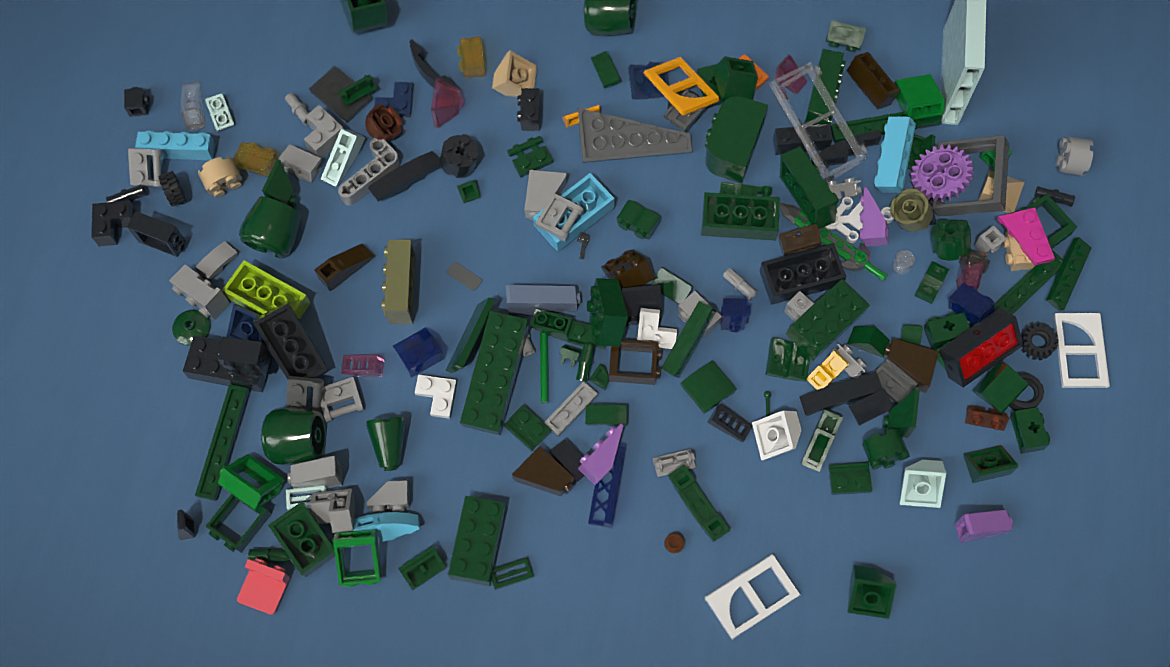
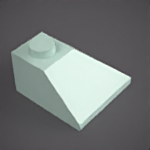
[899,460,946,508]

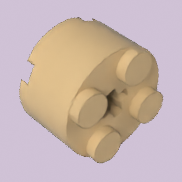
[198,156,242,198]

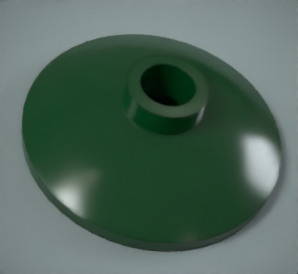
[172,310,211,346]

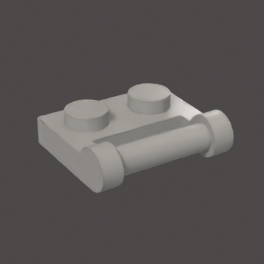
[128,147,162,187]
[535,193,584,241]
[320,377,364,422]

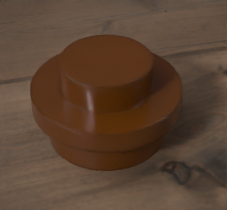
[664,533,685,554]

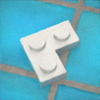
[637,308,677,349]
[415,375,457,419]

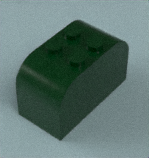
[340,0,388,33]
[704,96,768,184]

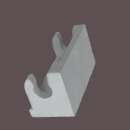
[279,144,321,183]

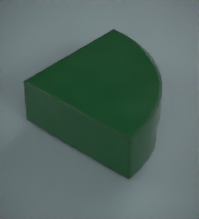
[589,364,609,391]

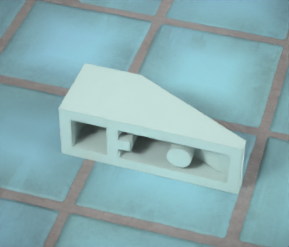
[321,129,365,187]

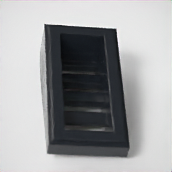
[708,404,753,442]
[177,509,195,540]

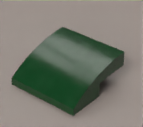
[765,337,810,381]
[680,360,737,414]

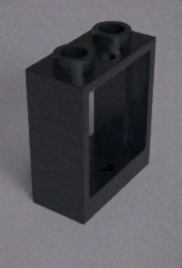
[127,211,186,257]

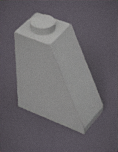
[524,170,567,220]
[288,456,342,489]

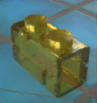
[457,36,485,78]
[233,142,278,177]

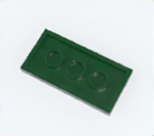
[446,297,495,373]

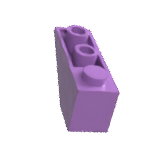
[860,187,889,246]
[578,424,623,485]

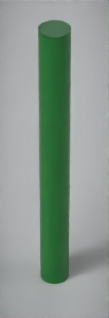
[540,332,548,404]

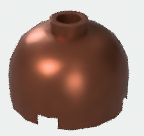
[365,104,402,142]

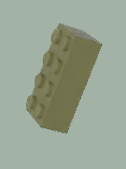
[381,239,416,324]

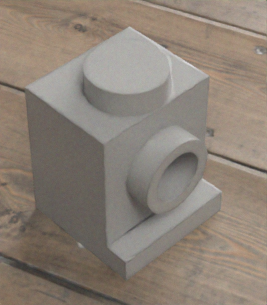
[974,226,1007,255]

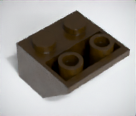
[601,249,655,292]

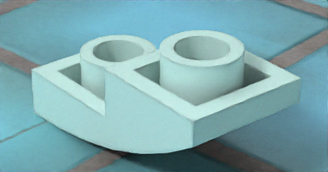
[205,93,234,131]

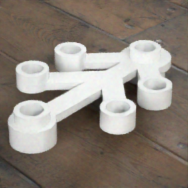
[825,197,894,243]

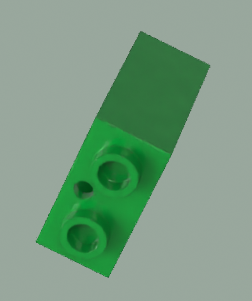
[218,454,285,510]
[333,529,382,587]

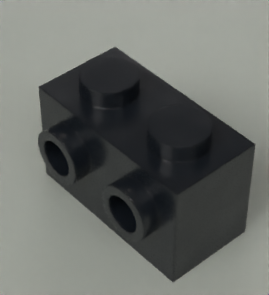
[517,88,540,131]

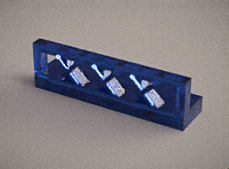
[588,446,625,528]

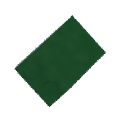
[268,501,335,577]

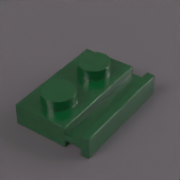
[503,405,552,452]
[828,463,872,495]

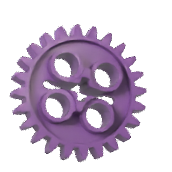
[911,145,974,202]

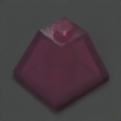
[431,78,463,128]

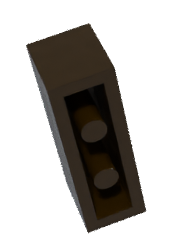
[846,52,900,109]

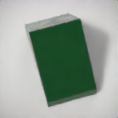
[847,326,890,358]

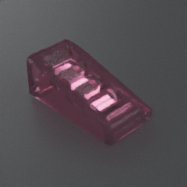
[956,263,984,294]
[341,355,384,377]

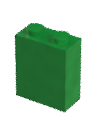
[895,74,945,120]

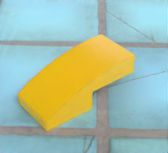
[807,350,850,390]

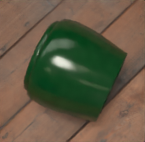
[584,0,637,36]
[239,196,302,259]
[261,407,326,465]

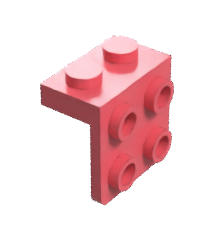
[237,559,290,615]

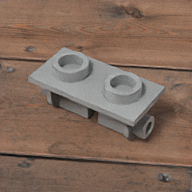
[828,177,861,199]
[830,343,868,379]
[652,449,696,477]

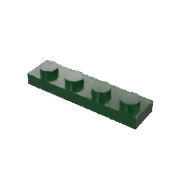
[1046,237,1092,311]

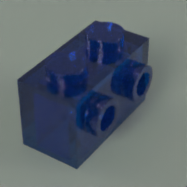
[948,283,995,325]
[720,298,750,332]

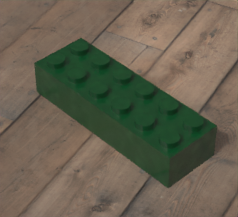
[460,311,529,435]

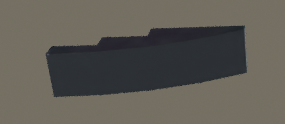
[811,130,882,168]
[368,151,441,202]
[799,373,883,416]

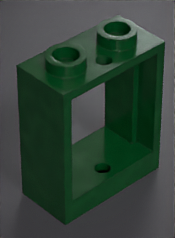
[1018,194,1078,250]
[205,493,271,553]

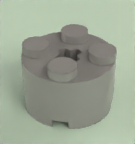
[1055,136,1093,176]

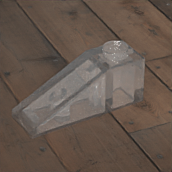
[181,81,205,130]

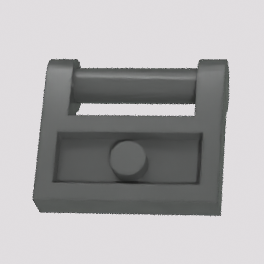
[286,376,324,414]

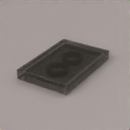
[309,66,373,123]

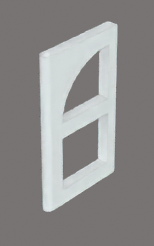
[1053,313,1110,388]
[705,554,800,639]

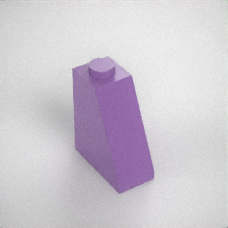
[955,510,1013,543]

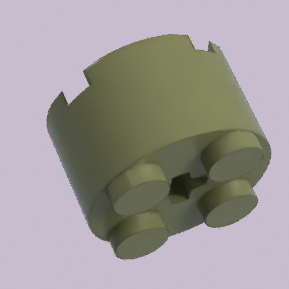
[891,189,933,232]

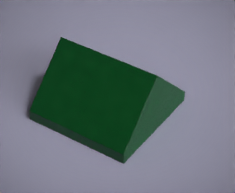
[972,362,1029,414]
[964,445,1018,483]

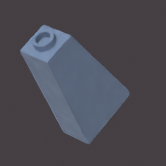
[505,285,581,317]

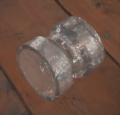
[892,250,915,275]

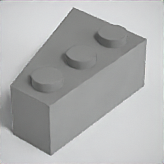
[169,265,230,320]

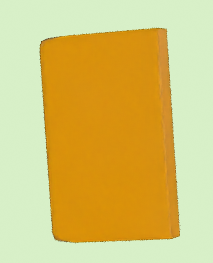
[562,105,600,127]

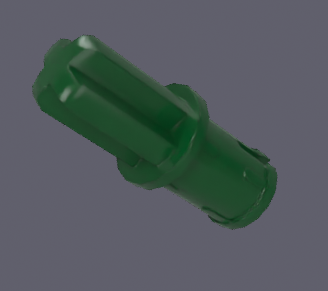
[576,342,594,382]
[248,548,290,564]

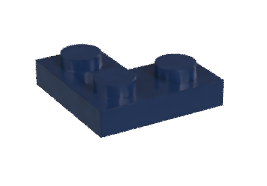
[374,82,413,117]

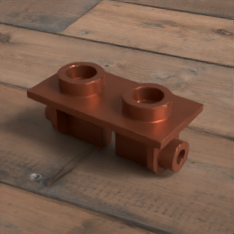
[965,405,1009,431]

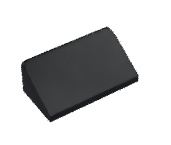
[849,389,894,426]

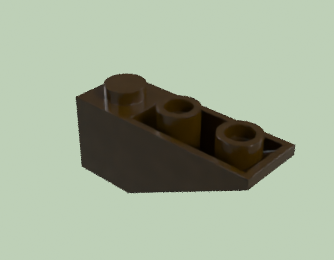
[314,243,374,291]

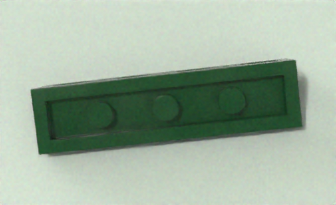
[661,301,716,378]

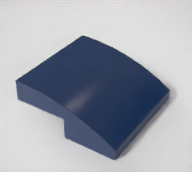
[628,62,669,99]

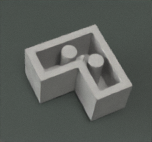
[304,105,344,159]
[310,489,356,533]

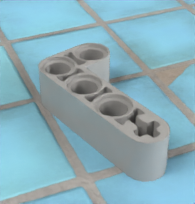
[338,138,400,206]

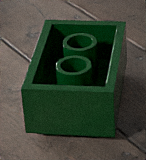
[587,278,628,346]

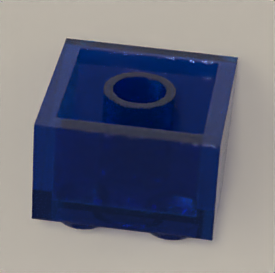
[393,327,445,378]

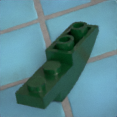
[530,309,606,350]

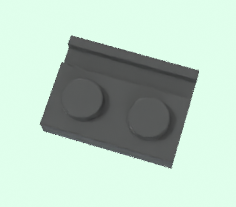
[664,89,707,132]
[874,358,918,404]

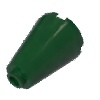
[366,417,406,471]

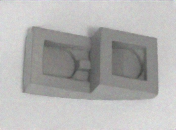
[196,241,238,280]

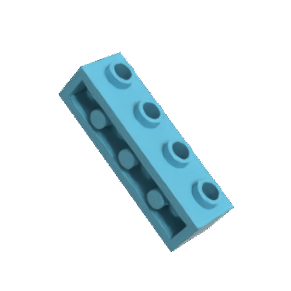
[874,117,916,193]
[135,131,216,161]

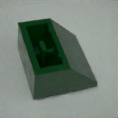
[712,56,758,100]

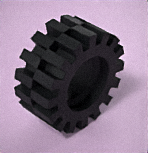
[158,170,186,207]
[1021,323,1059,360]

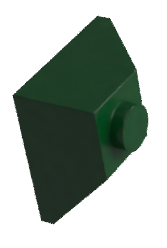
[262,159,298,208]
[882,389,920,438]
[848,565,897,619]

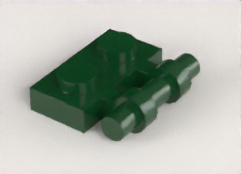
[507,136,553,178]

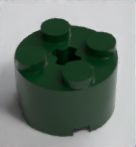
[931,218,971,261]
[862,429,910,470]

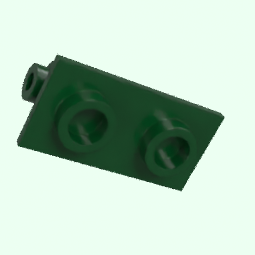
[337,75,377,106]

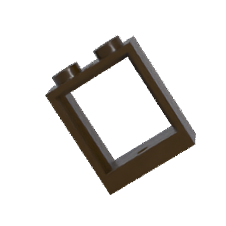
[778,224,822,257]
[609,340,661,385]

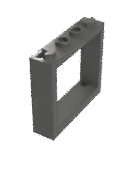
[931,135,1010,217]

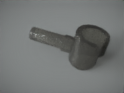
[577,232,590,260]

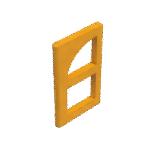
[644,57,719,116]

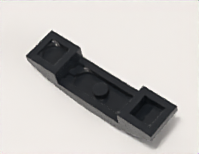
[409,39,458,98]

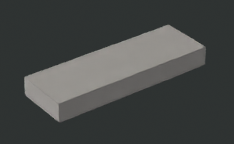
[544,381,598,437]

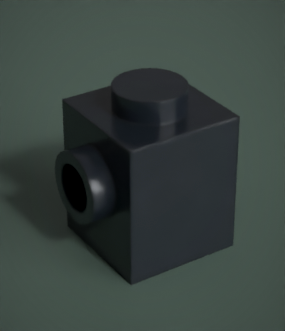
[124,87,150,117]

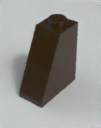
[884,338,939,393]
[512,446,575,496]

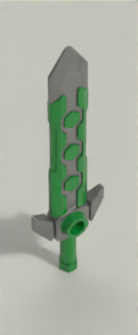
[779,203,888,282]

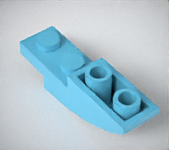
[343,512,420,549]

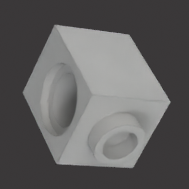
[784,291,814,321]

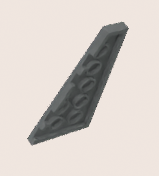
[577,108,692,163]

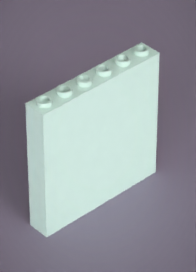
[940,0,986,125]

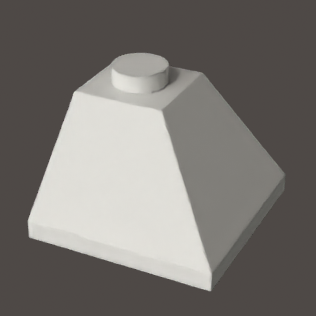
[752,410,801,460]

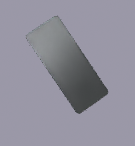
[446,262,483,291]

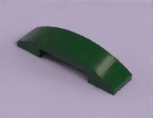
[668,464,730,542]

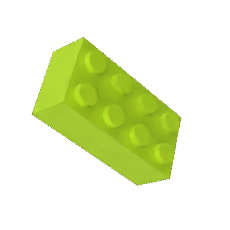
[222,260,311,320]

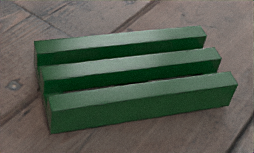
[491,558,534,590]

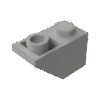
[367,481,410,513]

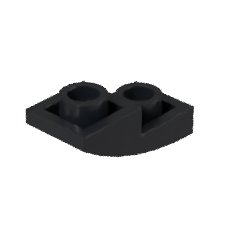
[549,439,585,482]

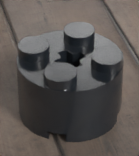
[440,134,479,178]

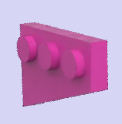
[997,208,1055,266]

